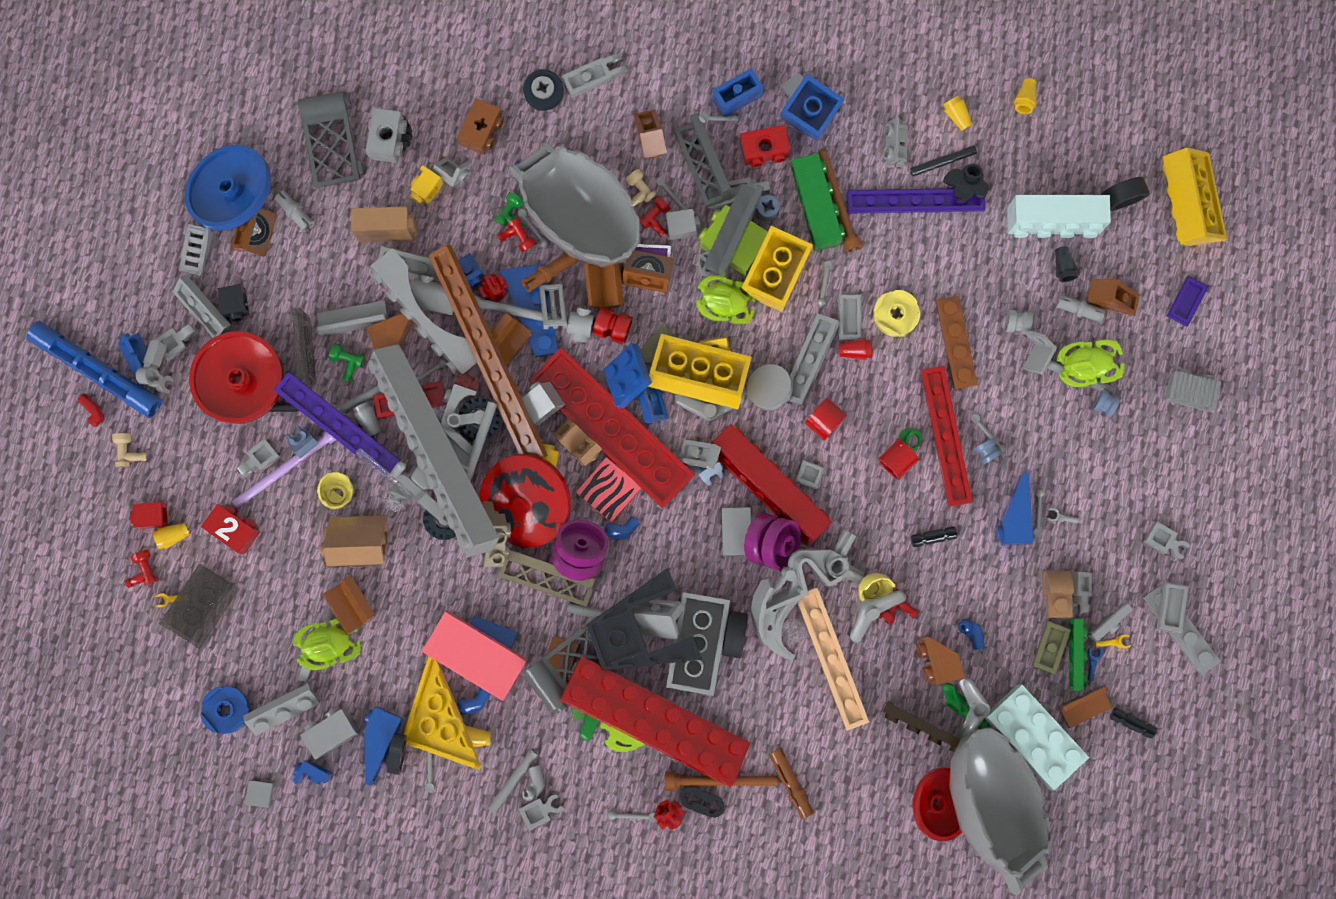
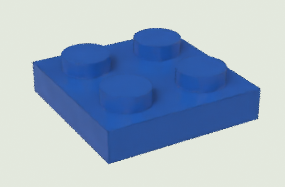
[603,343,652,409]

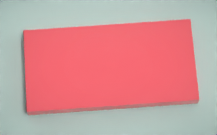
[422,610,528,701]

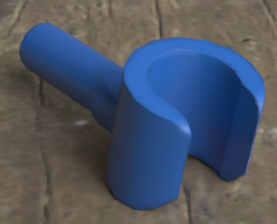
[1087,647,1103,681]

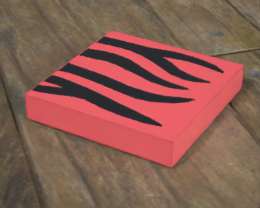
[576,457,641,523]

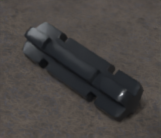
[911,526,957,547]
[1110,708,1157,738]

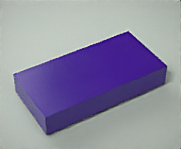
[1166,276,1209,327]

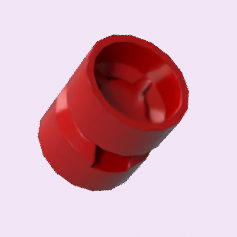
[593,307,633,345]

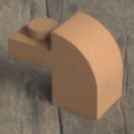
[552,419,602,466]
[1042,571,1074,618]

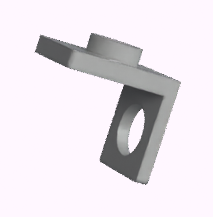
[1023,330,1057,375]

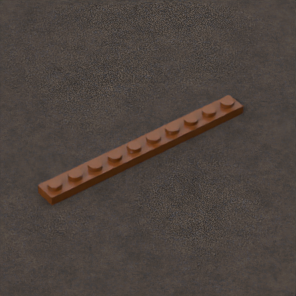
[428,245,548,458]

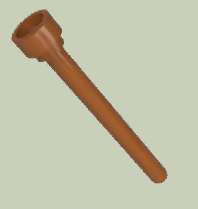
[818,149,864,253]
[665,771,780,791]

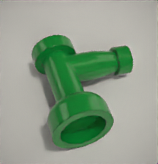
[494,192,526,228]
[328,343,365,382]

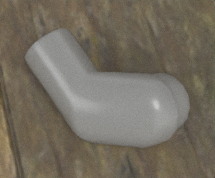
[522,765,545,801]

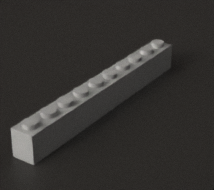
[368,344,499,558]

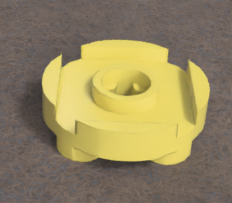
[873,290,920,337]

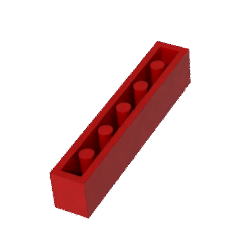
[711,424,832,547]

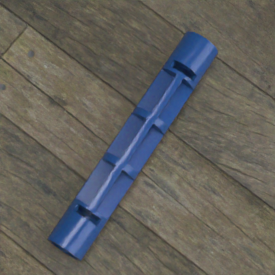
[26,321,163,418]

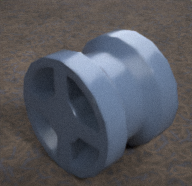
[756,195,780,221]
[1093,389,1121,417]
[974,438,1003,465]

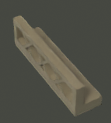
[498,550,596,607]

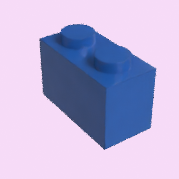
[712,68,763,117]

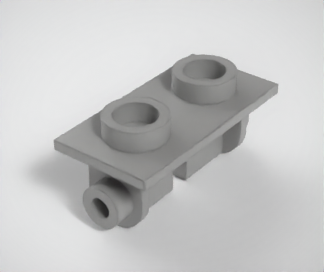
[883,117,908,167]

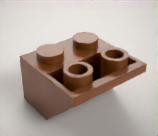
[915,637,965,685]

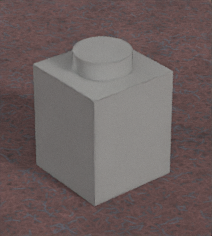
[666,209,700,240]

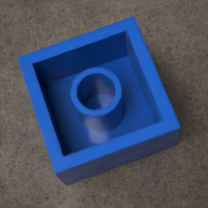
[779,74,845,142]

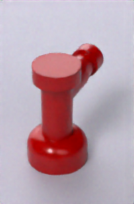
[639,196,671,238]
[497,217,537,252]
[125,549,159,588]
[879,589,919,625]

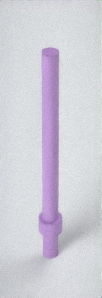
[232,431,336,508]

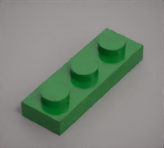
[1069,619,1087,691]

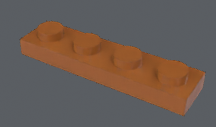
[935,296,978,390]

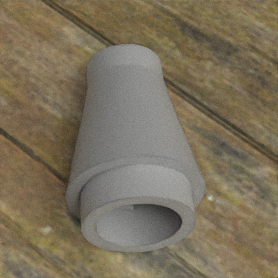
[352,401,381,436]

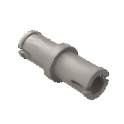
[274,190,315,232]
[1056,294,1106,323]

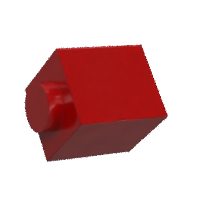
[130,502,168,530]

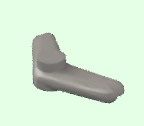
[675,393,744,421]
[850,590,906,643]
[958,678,990,739]

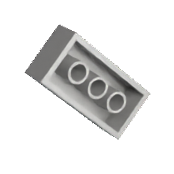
[666,592,730,696]

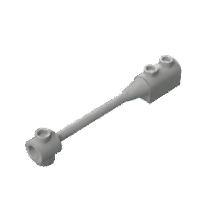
[411,274,595,343]

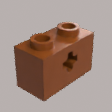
[457,98,504,155]

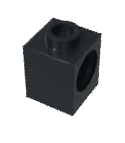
[217,284,250,322]

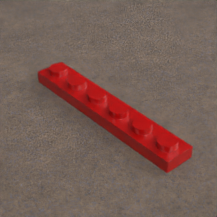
[920,366,973,507]

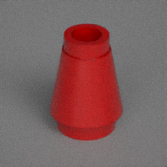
[839,337,873,360]

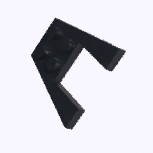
[586,568,702,670]

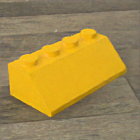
[1162,147,1227,246]
[648,334,752,409]

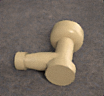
[625,169,657,208]
[112,433,147,467]

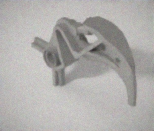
[751,530,865,661]

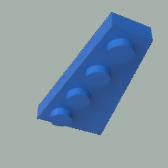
[500,264,558,357]

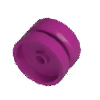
[744,513,801,571]
[552,519,609,581]

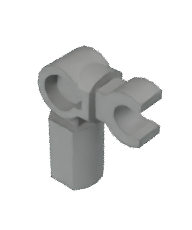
[136,340,174,393]

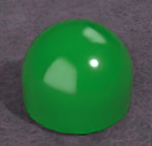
[898,428,922,451]

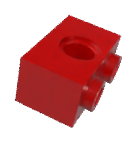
[739,125,791,168]

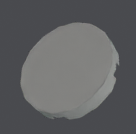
[747,364,793,410]

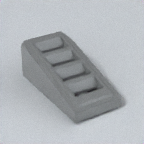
[179,224,214,276]

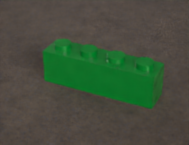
[791,153,845,252]

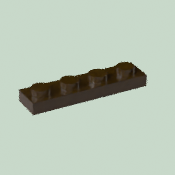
[881,702,961,753]

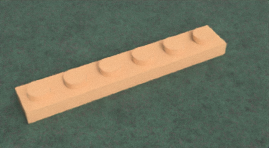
[797,588,869,731]

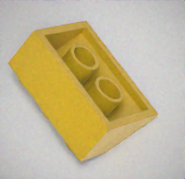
[742,226,813,313]

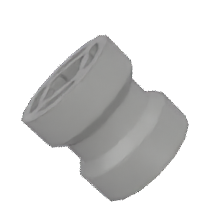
[1005,309,1033,334]

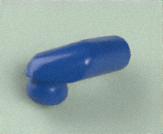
[604,516,640,539]
[958,619,985,650]
[457,688,490,715]

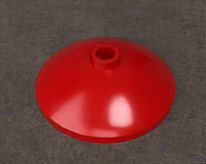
[913,767,962,842]

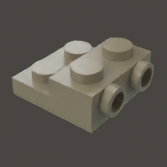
[482,501,511,567]

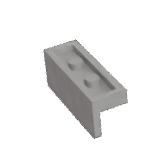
[316,300,389,337]
[615,596,684,639]

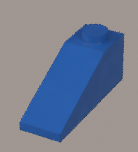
[996,473,1033,546]
[364,707,404,786]

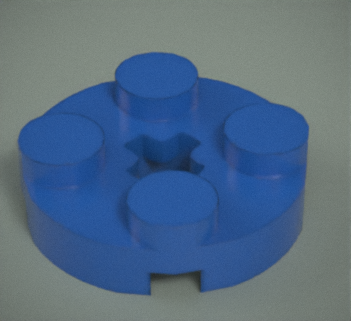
[201,686,251,734]

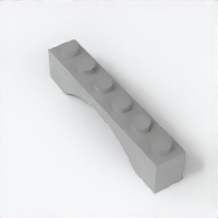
[369,248,477,376]

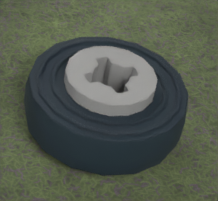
[523,69,564,111]

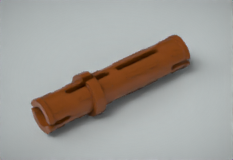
[521,253,579,292]
[768,747,815,820]

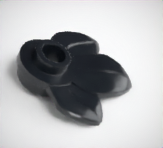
[943,164,989,202]

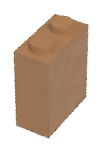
[351,207,418,242]
[320,515,389,566]

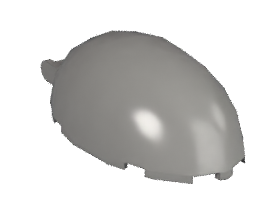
[509,142,640,267]
[949,728,1051,895]

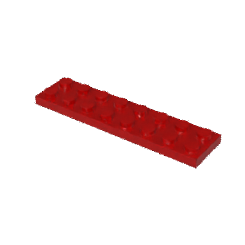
[529,348,695,509]
[559,656,751,787]

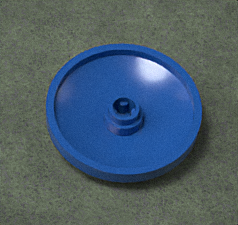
[185,145,271,231]

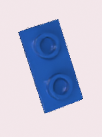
[118,332,147,383]

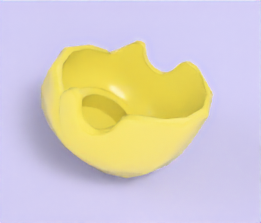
[317,472,354,510]
[858,572,896,602]

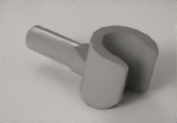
[1046,508,1079,524]

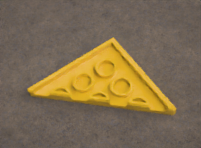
[403,656,481,770]

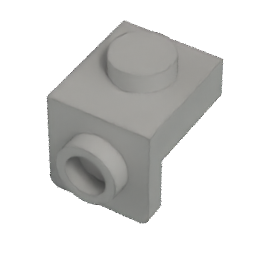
[432,157,472,187]

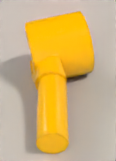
[154,593,189,608]
[1095,634,1131,649]

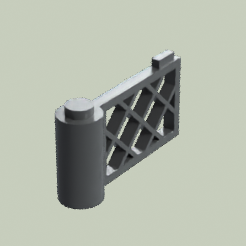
[298,91,364,188]
[522,615,601,713]

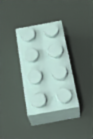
[1007,195,1111,238]
[984,685,1089,790]

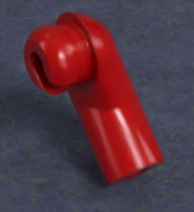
[78,393,104,427]

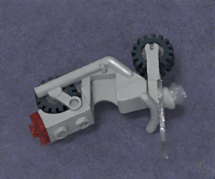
[356,374,501,540]

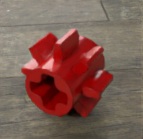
[478,273,509,302]
[653,799,685,831]

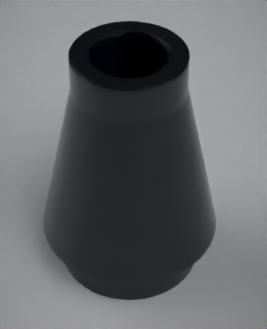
[1055,246,1079,282]

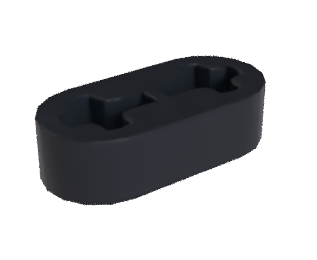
[387,732,407,775]
[681,786,725,818]

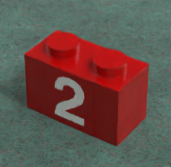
[201,504,260,555]

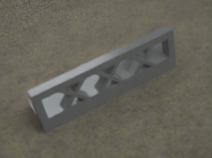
[674,112,732,208]
[704,183,764,277]

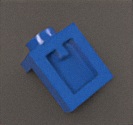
[458,253,484,289]
[292,760,333,785]

